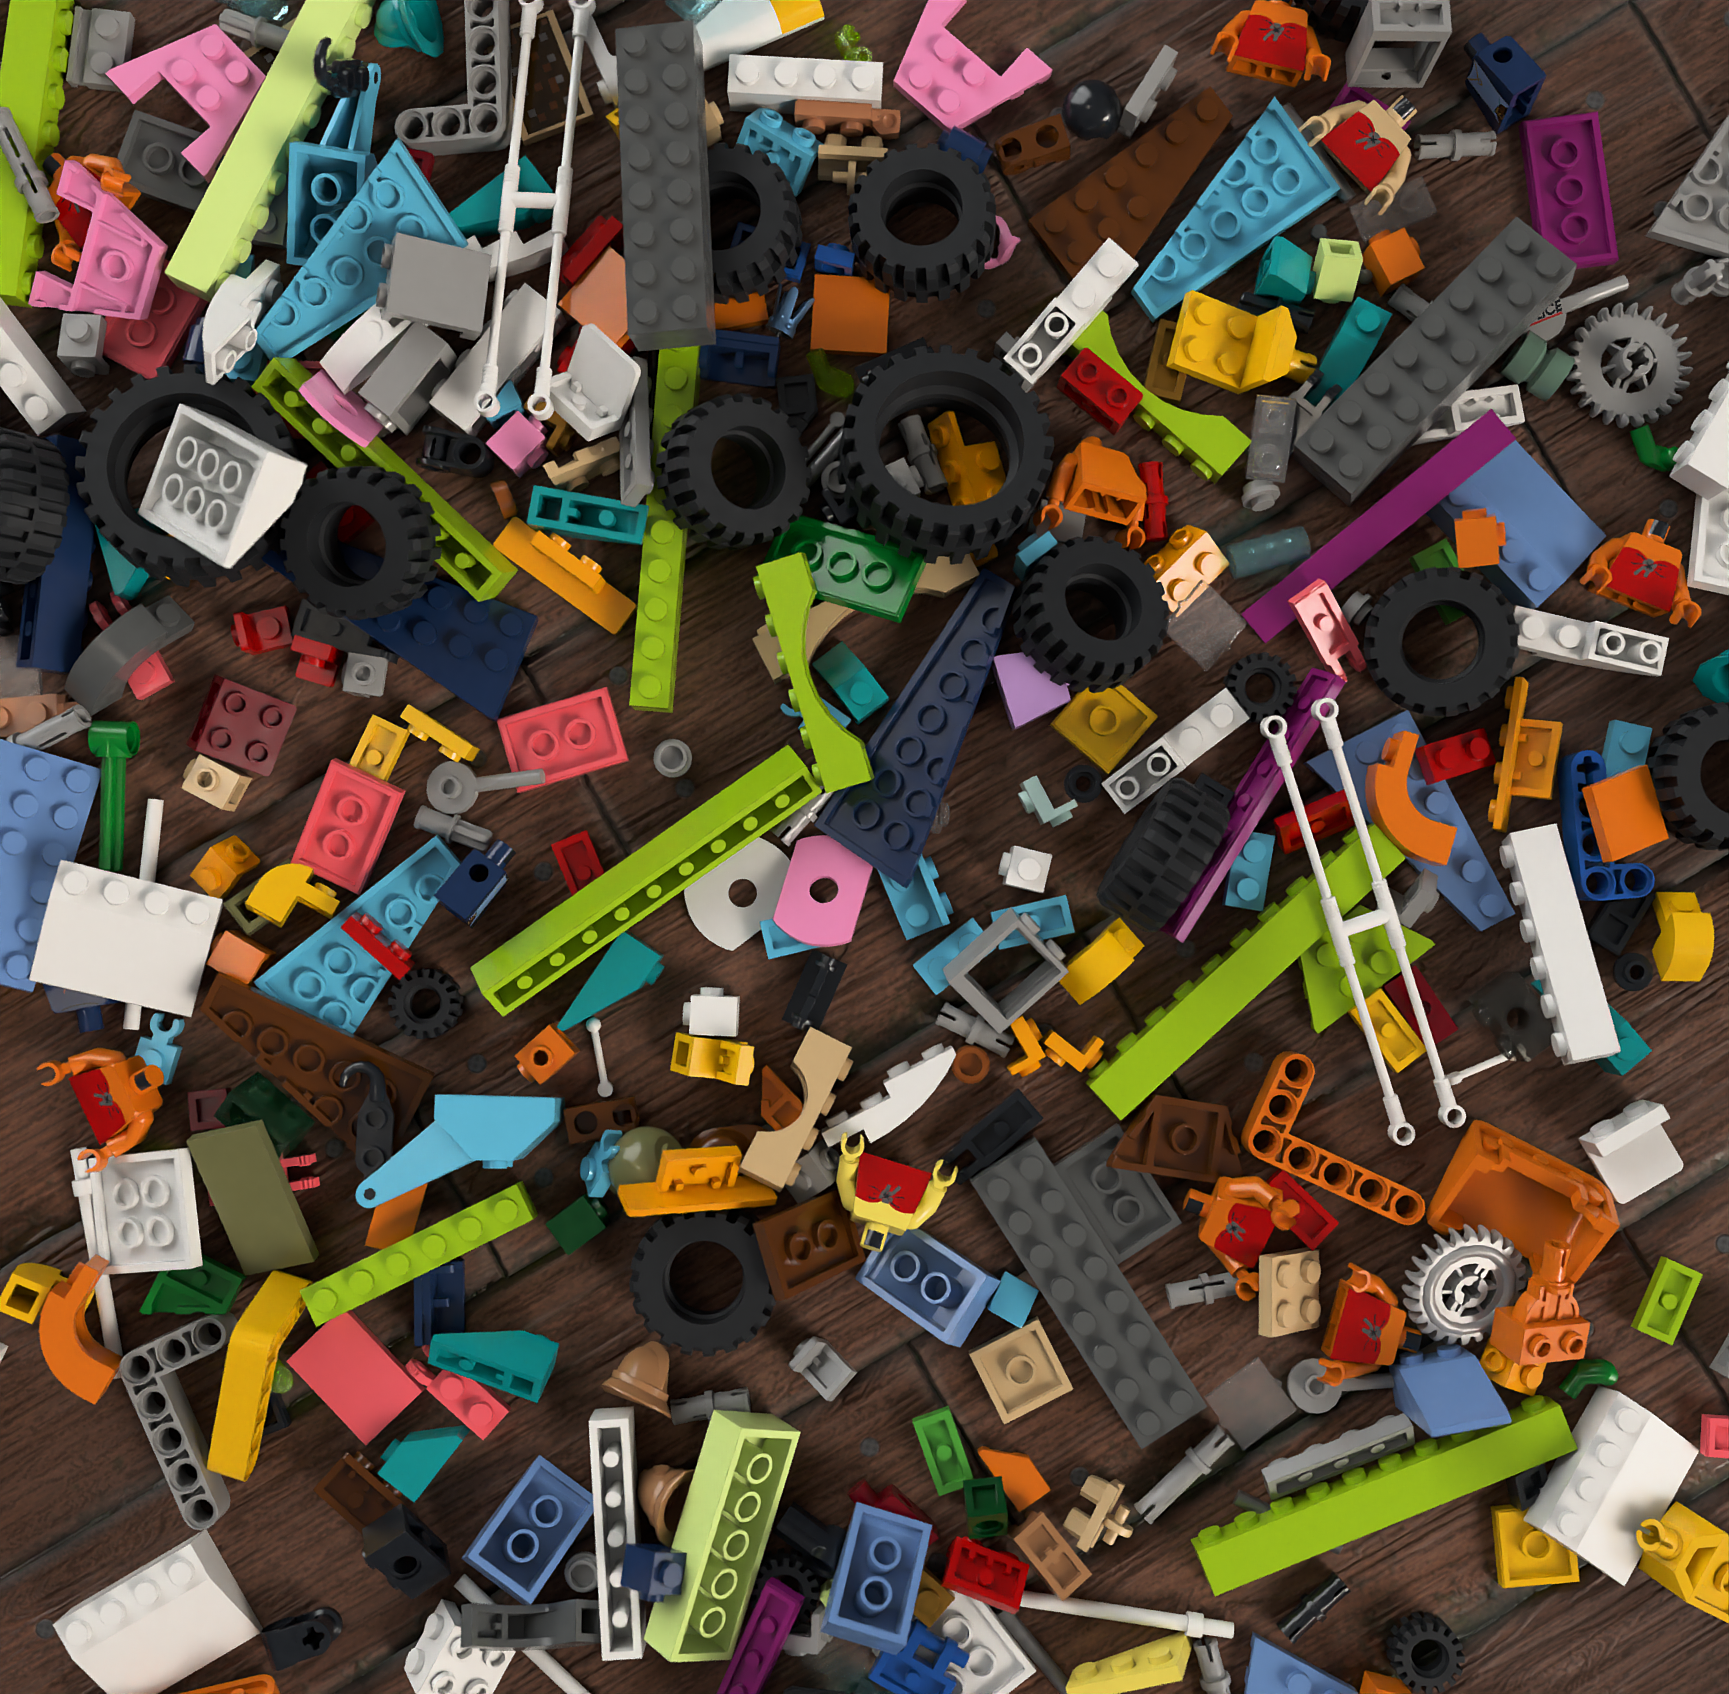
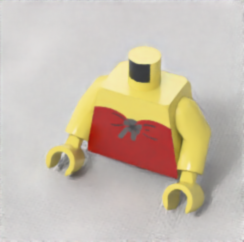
[836,1132,958,1252]

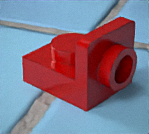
[231,606,294,655]
[290,635,344,687]

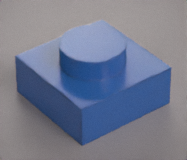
[814,243,855,276]

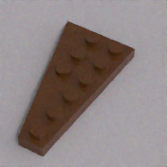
[1027,86,1233,282]
[200,972,435,1155]

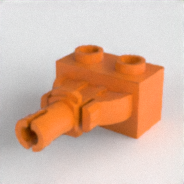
[1490,1239,1590,1366]

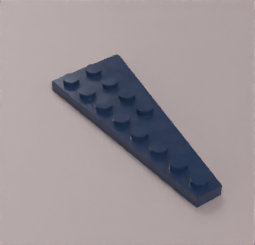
[262,532,539,722]
[814,568,1018,888]

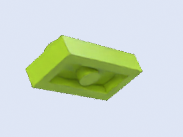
[1631,1256,1703,1345]

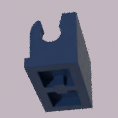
[699,329,781,389]
[414,1259,466,1346]

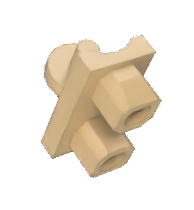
[818,134,888,195]
[1063,1475,1133,1552]

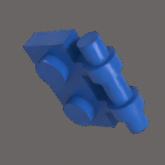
[869,1619,970,1694]

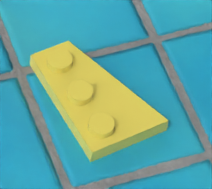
[1065,1631,1193,1694]

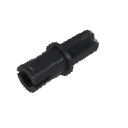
[1237,292,1315,334]

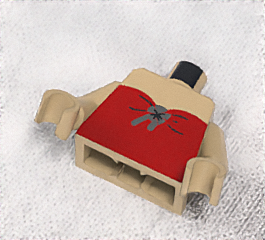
[1298,95,1417,215]

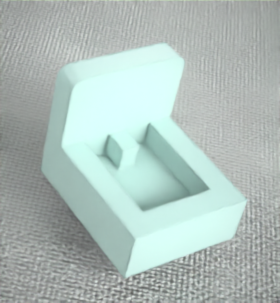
[1018,775,1078,827]

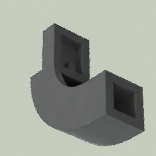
[64,595,195,716]
[461,1599,601,1651]

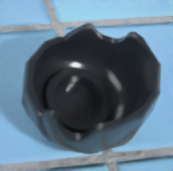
[1062,80,1122,141]

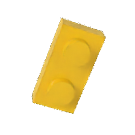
[400,704,480,763]
[349,714,410,782]
[1348,988,1426,1073]

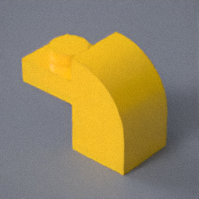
[245,864,340,928]
[1652,892,1714,982]
[1059,917,1144,1005]
[670,1032,754,1086]
[0,1263,95,1324]

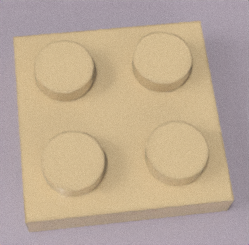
[1259,1247,1321,1338]
[968,1316,1073,1424]

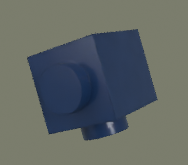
[620,1543,687,1602]

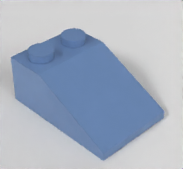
[855,1227,1001,1347]
[1388,1344,1512,1437]
[461,1455,594,1605]
[820,1502,932,1655]

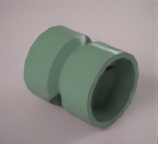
[1499,330,1575,402]

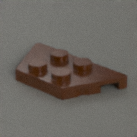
[1106,1094,1248,1183]

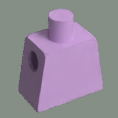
[991,652,1071,731]

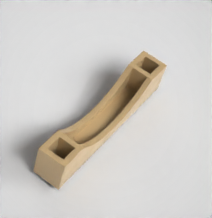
[752,554,979,684]

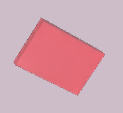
[103,259,208,380]
[497,687,629,793]
[291,758,405,896]
[286,1310,425,1445]

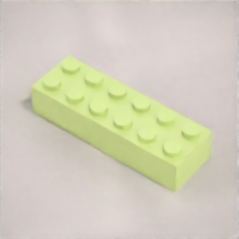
[643,1410,801,1662]

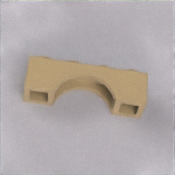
[738,1027,853,1192]

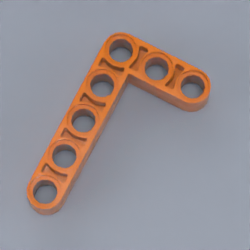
[1240,1051,1425,1225]

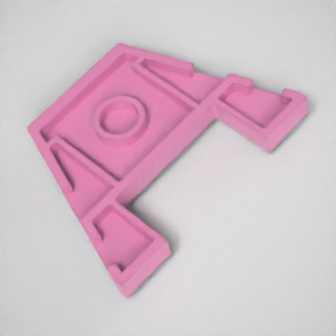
[893,0,1052,132]
[105,24,266,183]
[28,160,168,320]

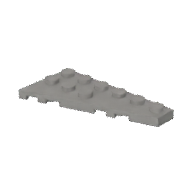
[1645,115,1729,258]

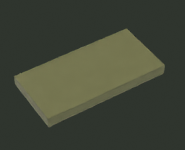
[186,1119,320,1276]

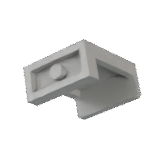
[376,233,492,341]

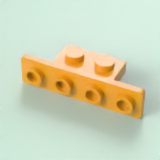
[928,411,1006,567]
[493,517,637,635]
[1488,677,1563,833]
[617,1146,777,1217]

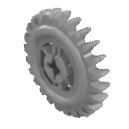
[1566,302,1693,428]
[1402,1224,1527,1345]

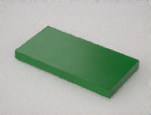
[757,515,926,623]

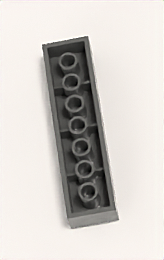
[615,20,716,351]
[1293,216,1577,508]
[970,1135,1208,1449]

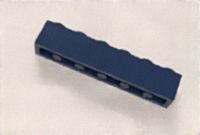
[16,435,97,675]

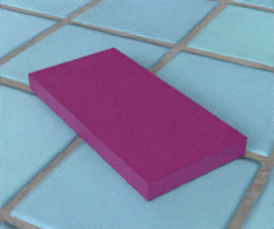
[1518,111,1619,269]

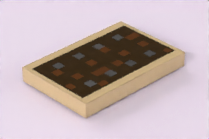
[487,10,595,146]

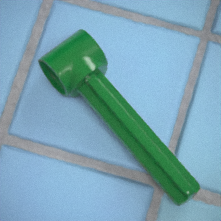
[88,720,140,872]

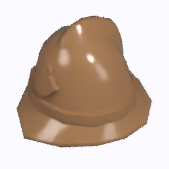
[600,1341,671,1418]
[637,1464,695,1548]

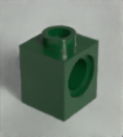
[545,1192,611,1255]
[963,1476,1008,1539]

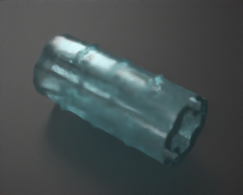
[1226,525,1311,579]

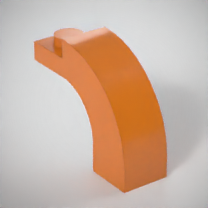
[1365,730,1457,866]
[39,1254,123,1405]

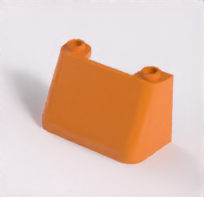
[1426,1120,1620,1285]

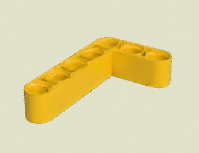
[207,1269,313,1482]

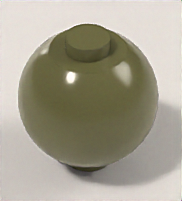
[608,1126,682,1194]

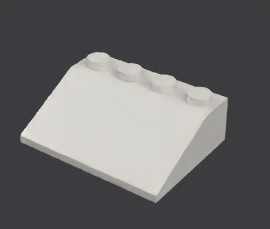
[138,403,307,569]
[29,860,223,1017]
[1523,1385,1699,1586]
[53,1529,263,1694]

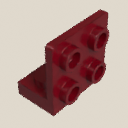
[186,674,297,777]

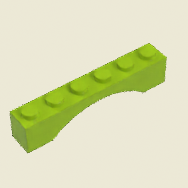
[1062,310,1252,484]
[753,552,874,794]
[300,1181,538,1327]

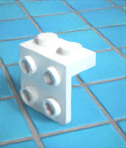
[550,323,641,441]
[1578,1100,1683,1204]
[404,1599,516,1694]

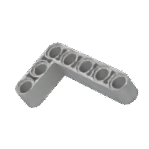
[394,0,513,156]
[119,1312,238,1530]

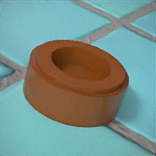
[490,479,518,520]
[951,1044,990,1084]

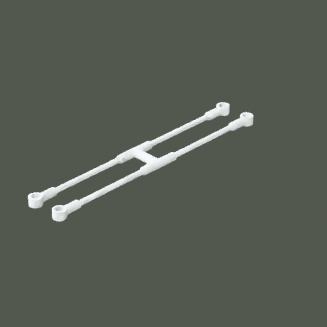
[473,0,596,421]
[1260,698,1466,1146]

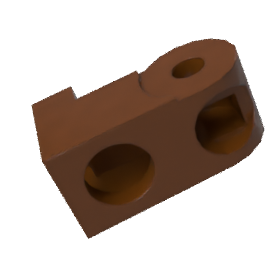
[994,113,1071,176]
[563,1096,640,1144]

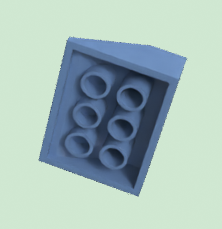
[1426,440,1606,609]

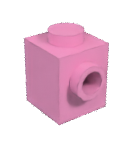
[486,411,549,478]

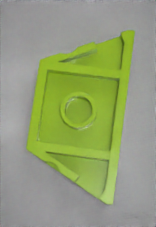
[1298,905,1435,1034]

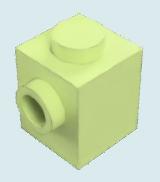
[1312,238,1363,304]

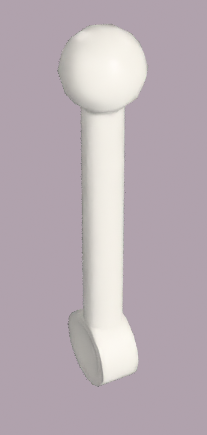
[586,1017,613,1097]
[1445,1046,1521,1085]

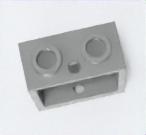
[1345,0,1452,88]
[358,322,458,436]
[942,907,1069,1034]

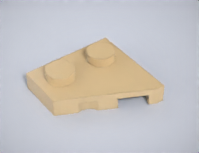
[543,436,620,493]

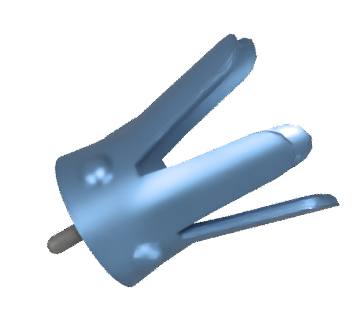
[765,283,815,340]

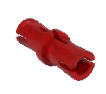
[1138,461,1169,542]

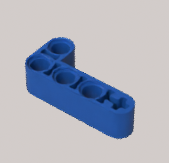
[1557,750,1655,901]

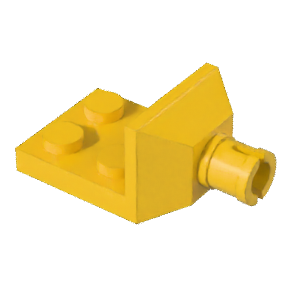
[1166,290,1317,394]
[1636,1501,1729,1623]

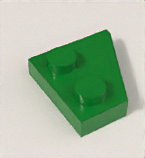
[139,1254,247,1314]

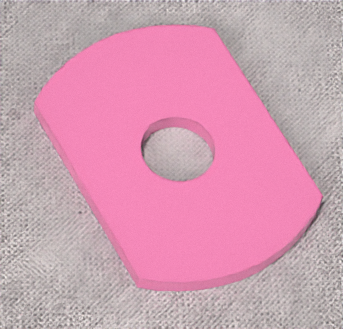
[298,369,384,448]
[773,835,873,947]

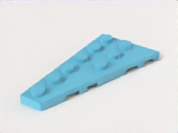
[1131,97,1341,323]
[256,138,469,361]
[254,834,461,1034]

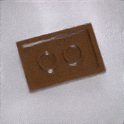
[753,1187,866,1301]

